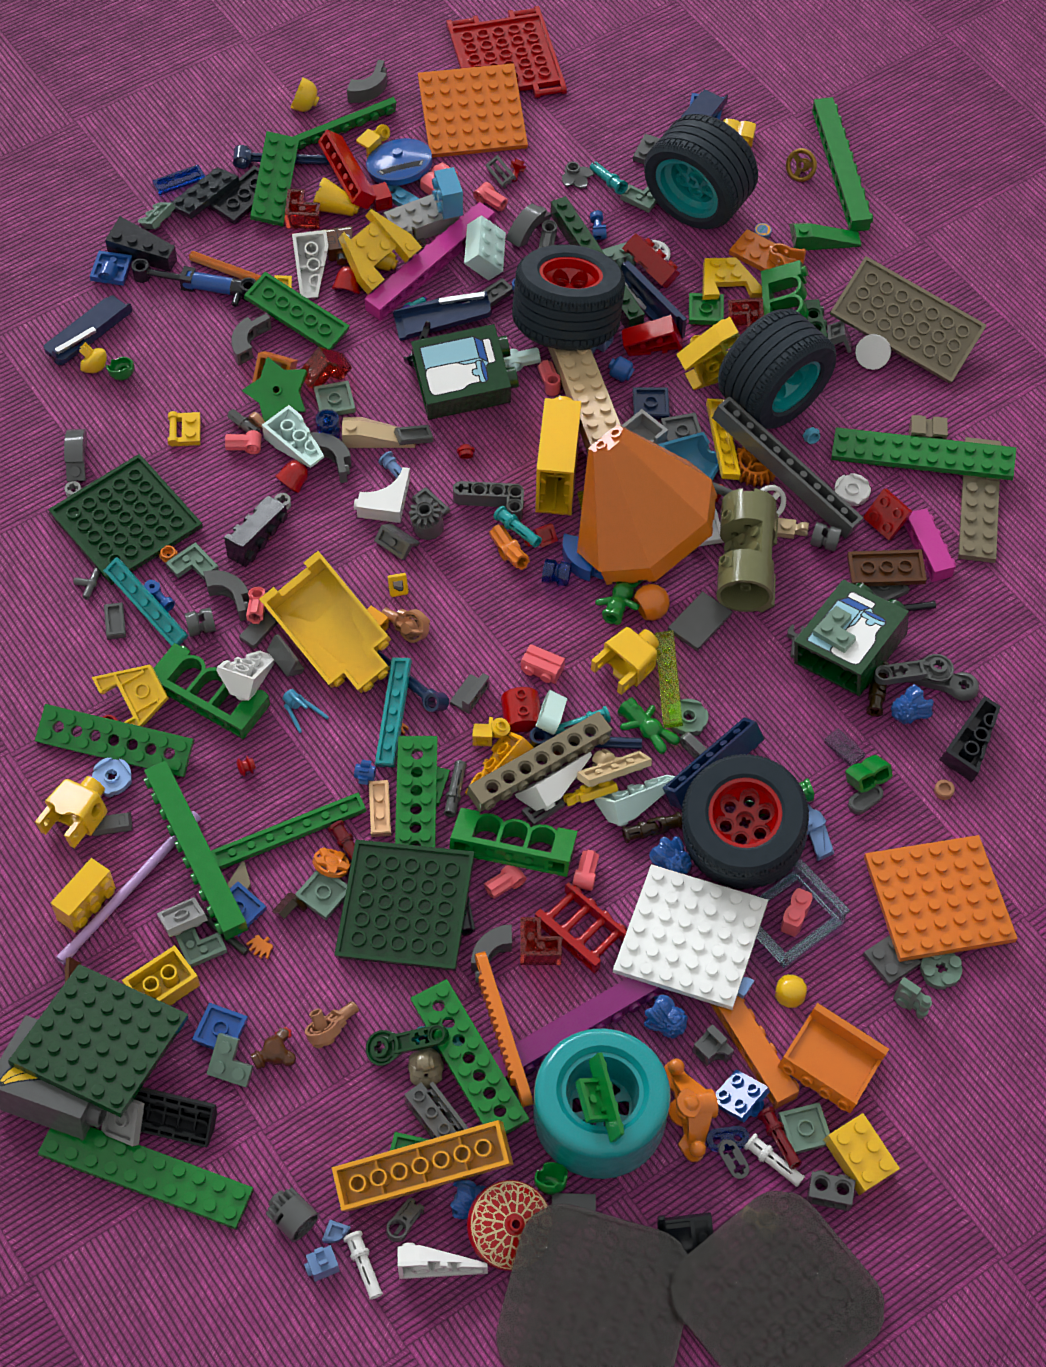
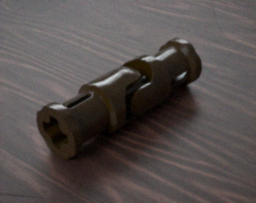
[866,661,889,717]
[621,811,683,844]

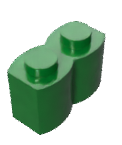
[845,755,893,793]

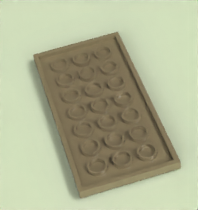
[830,256,987,384]

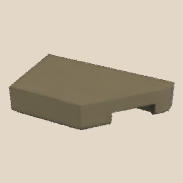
[228,861,251,890]

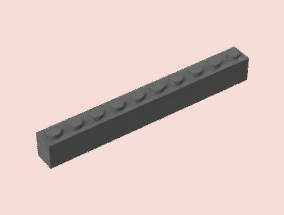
[712,396,863,539]

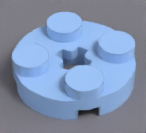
[92,758,132,797]

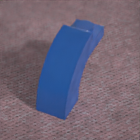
[562,533,604,582]

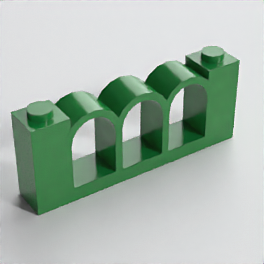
[761,260,809,319]
[153,643,270,739]
[449,808,578,877]

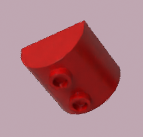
[501,687,541,733]

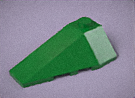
[789,222,861,250]

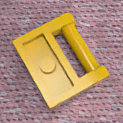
[167,411,201,446]

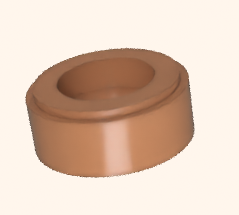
[249,412,265,430]
[934,780,955,800]

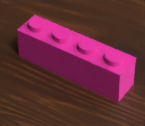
[904,508,956,582]

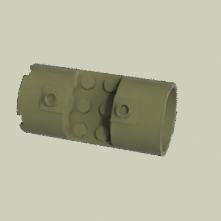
[716,488,778,613]

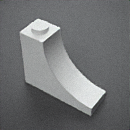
[354,467,410,523]

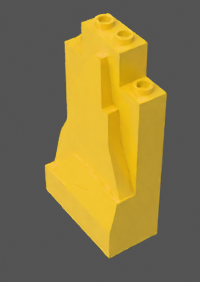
[259,551,391,693]

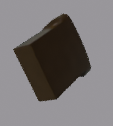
[272,893,307,919]

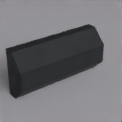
[134,1087,217,1148]

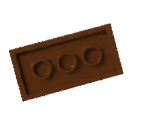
[847,549,927,586]

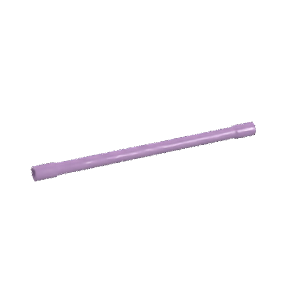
[56,811,201,965]

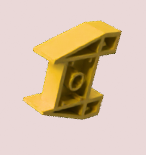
[338,209,422,294]
[676,317,740,390]

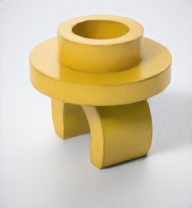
[373,124,390,141]
[491,718,510,739]

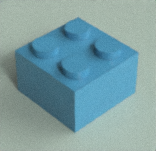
[432,167,463,219]

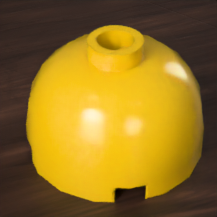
[290,77,319,112]

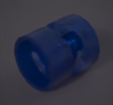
[315,409,340,438]
[541,558,572,587]

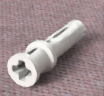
[744,1133,805,1187]
[343,1231,383,1300]

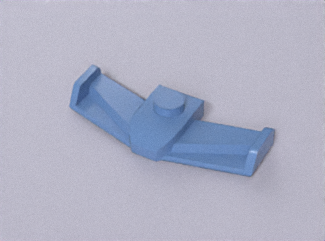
[807,804,835,861]

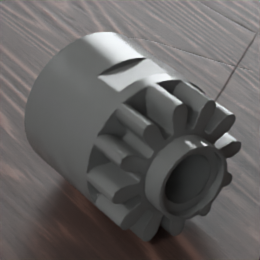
[409,497,444,540]
[266,1187,319,1242]

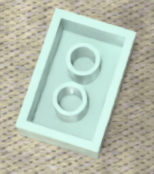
[464,215,506,281]

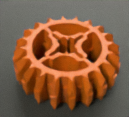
[736,446,776,487]

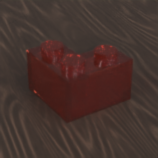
[285,189,321,229]
[728,298,764,328]
[301,347,352,388]
[520,917,562,965]

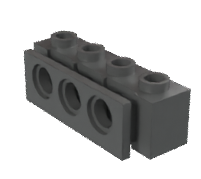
[404,1082,469,1139]

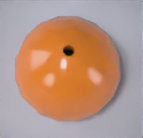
[633,584,670,621]

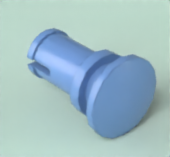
[378,451,402,479]

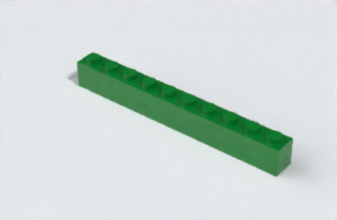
[812,97,873,232]
[143,761,248,940]

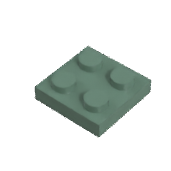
[314,380,356,419]
[295,866,347,920]
[778,1102,830,1154]

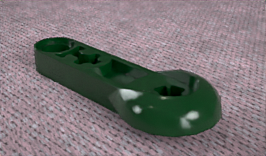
[366,1025,449,1066]

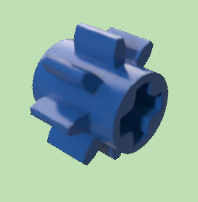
[354,760,376,785]

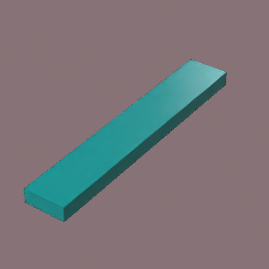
[103,557,189,646]
[375,657,412,767]

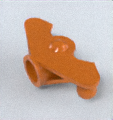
[664,1058,718,1162]

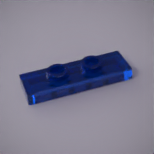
[152,164,205,196]

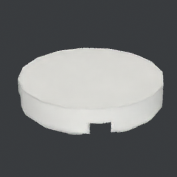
[855,334,891,370]
[834,473,871,506]

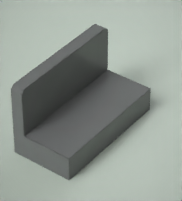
[827,321,852,353]
[374,524,420,560]
[267,634,305,677]
[450,673,489,714]

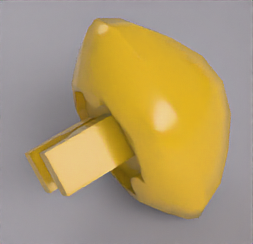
[79,342,107,373]

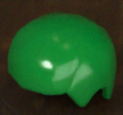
[106,357,135,381]
[534,1162,568,1195]

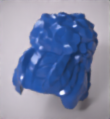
[890,684,934,725]
[649,836,692,874]
[643,995,688,1039]
[450,1179,486,1219]

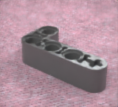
[453,481,524,521]

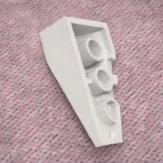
[292,230,328,299]
[216,651,276,701]
[515,752,592,811]
[398,1243,488,1279]

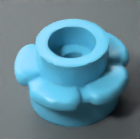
[803,427,820,444]

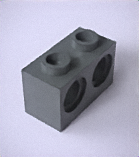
[806,1170,855,1211]

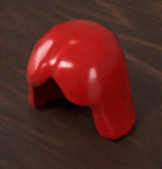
[332,266,360,294]
[275,460,308,493]

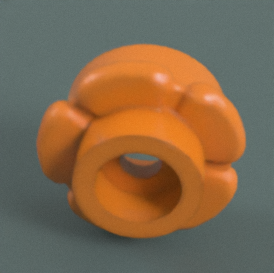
[159,545,177,563]

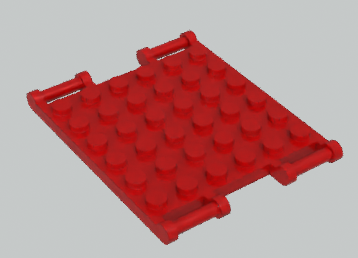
[446,6,567,99]

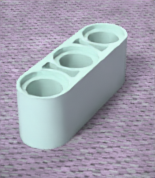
[536,690,567,735]

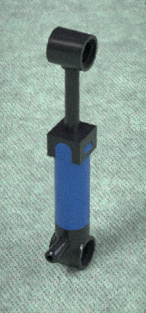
[132,259,256,307]

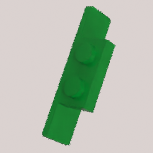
[575,1052,624,1142]

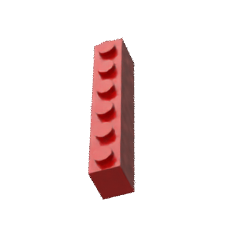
[318,130,377,209]

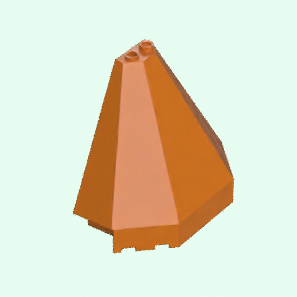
[577,425,717,585]

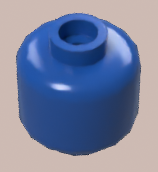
[608,356,635,382]

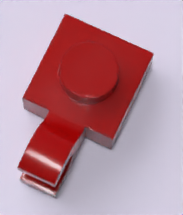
[523,523,558,547]

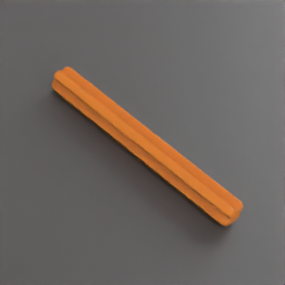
[189,251,261,281]

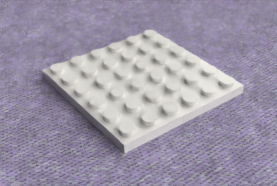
[613,864,768,1010]

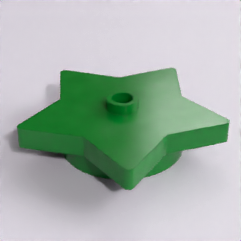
[242,357,308,422]

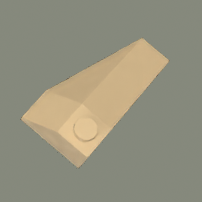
[342,417,415,448]

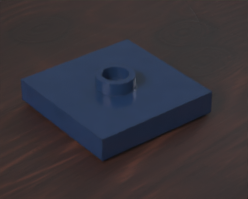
[632,387,670,420]

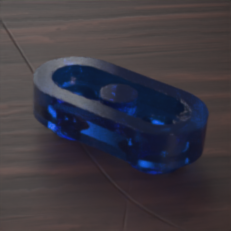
[706,1126,749,1152]

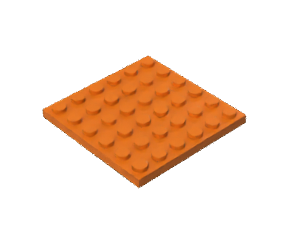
[418,63,528,158]
[864,835,1018,962]

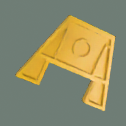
[702,257,763,300]
[92,665,169,727]

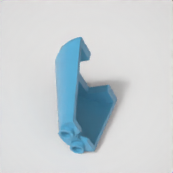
[658,432,719,480]

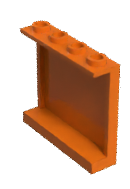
[778,1003,889,1113]

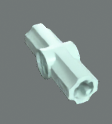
[504,347,541,372]

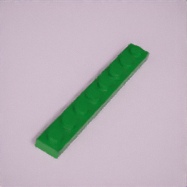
[293,97,397,150]
[211,793,366,870]

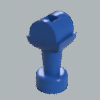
[590,210,607,240]
[144,580,175,612]

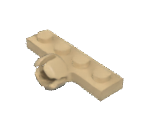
[577,749,652,787]

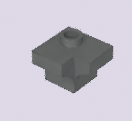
[692,1024,734,1066]

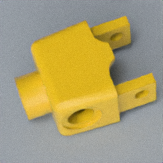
[591,627,659,695]
[35,776,107,848]

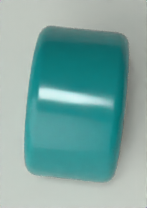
[533,1029,671,1179]

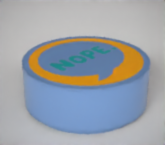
[754,223,772,239]

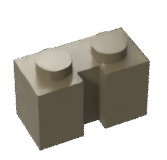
[909,415,948,439]

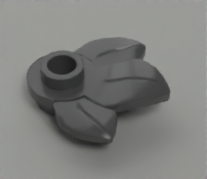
[562,162,594,189]

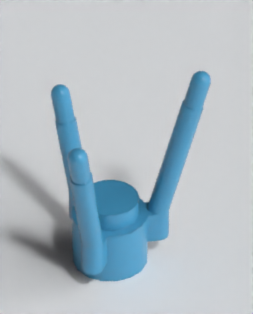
[282,689,329,733]

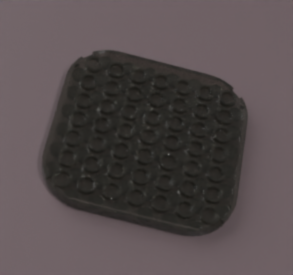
[671,1190,885,1367]
[496,1204,693,1367]

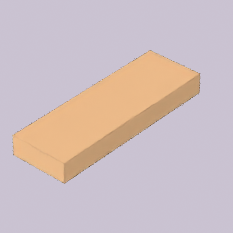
[369,780,391,837]

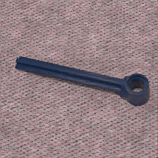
[233,145,330,169]
[377,650,449,712]
[529,727,642,749]

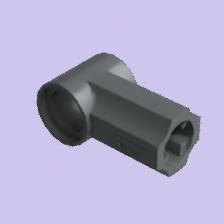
[538,220,557,249]

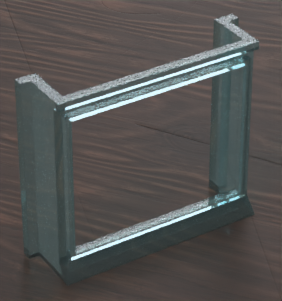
[757,859,850,969]

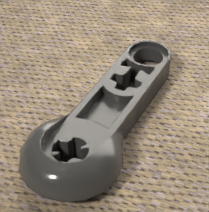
[874,654,954,685]
[898,671,979,701]

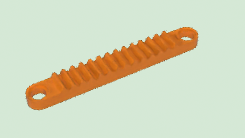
[475,951,533,1107]

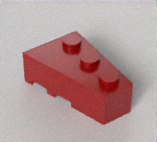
[622,233,680,288]
[621,315,683,356]

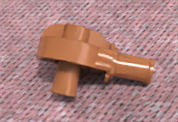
[382,607,430,643]
[305,1001,359,1048]

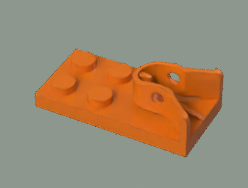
[729,229,806,271]

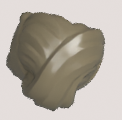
[408,1048,444,1089]

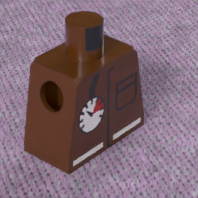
[320,226,353,265]

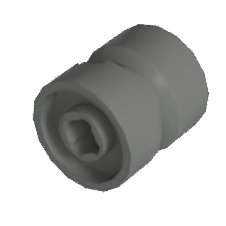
[810,522,842,552]
[184,607,216,637]

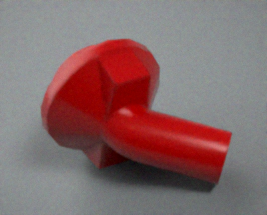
[510,159,527,182]

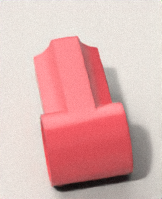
[473,182,508,212]
[538,360,561,396]
[225,430,262,454]
[246,587,266,624]
[572,850,599,891]
[484,865,527,899]

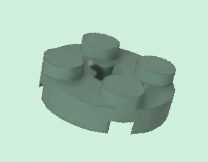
[669,699,708,736]
[920,953,962,990]

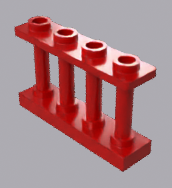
[534,882,627,974]

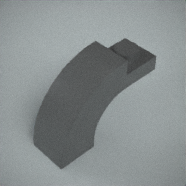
[347,60,387,103]
[506,203,552,247]
[231,313,272,366]
[64,429,87,482]
[310,432,352,483]
[203,570,249,621]
[471,924,512,990]

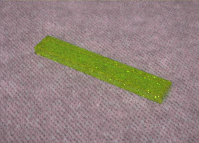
[655,630,683,728]

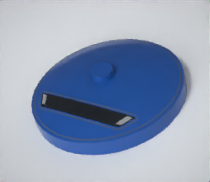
[366,138,433,186]

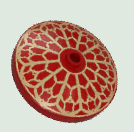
[467,1180,553,1271]

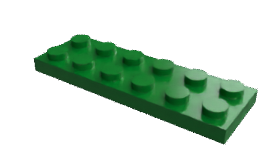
[250,131,299,226]
[244,272,349,353]

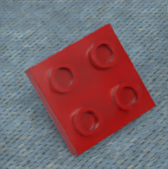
[863,489,913,540]

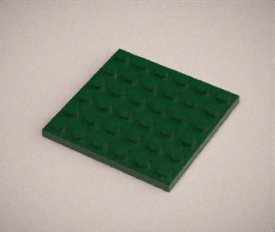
[48,454,203,585]
[334,839,475,971]
[8,964,188,1118]

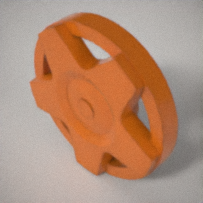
[312,847,350,878]

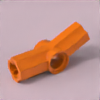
[489,524,530,570]

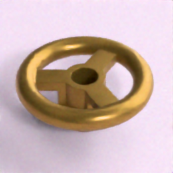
[786,148,817,182]

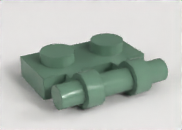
[893,977,932,1019]

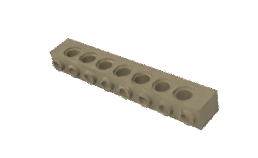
[467,711,612,812]

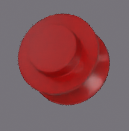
[236,755,256,777]

